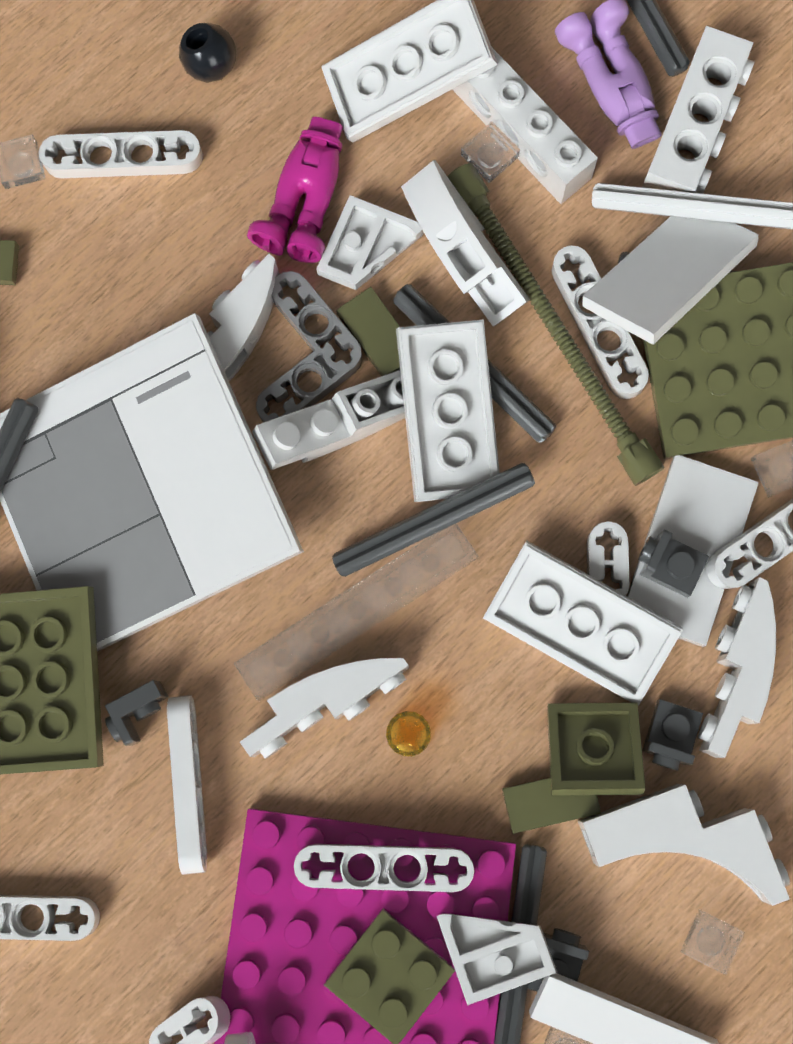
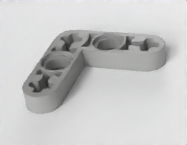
[256,271,362,423]

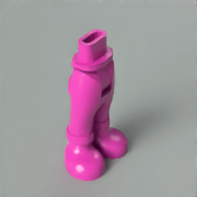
[247,117,343,263]

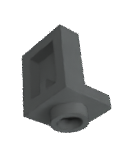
[638,529,709,598]
[105,680,169,746]
[642,699,703,771]
[528,928,590,992]

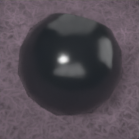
[179,23,236,83]

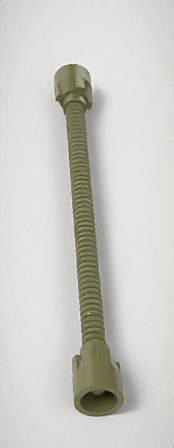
[447,163,665,486]

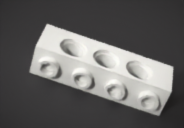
[642,26,755,193]
[452,48,598,204]

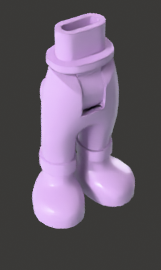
[555,0,662,149]

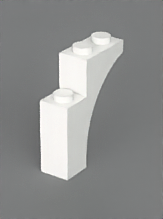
[578,784,790,906]

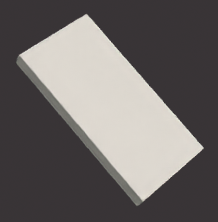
[321,0,498,143]
[583,216,759,345]
[396,319,500,502]
[627,455,759,647]
[483,540,683,706]

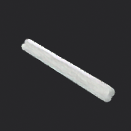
[592,183,793,229]

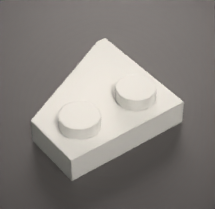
[316,195,424,290]
[437,913,557,1005]

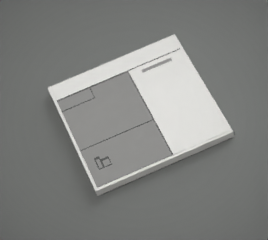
[0,313,304,652]

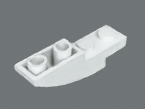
[401,160,530,327]
[207,254,279,381]
[252,370,405,470]
[698,577,776,758]
[240,658,409,759]

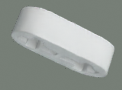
[586,521,629,596]
[149,996,230,1044]

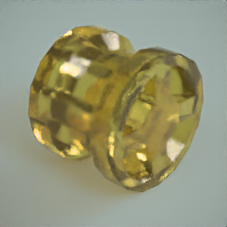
[386,711,431,757]

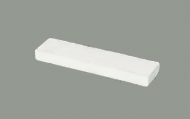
[529,973,719,1044]

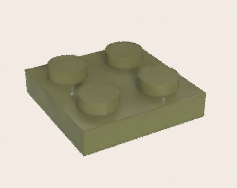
[547,703,645,796]
[324,908,455,1044]

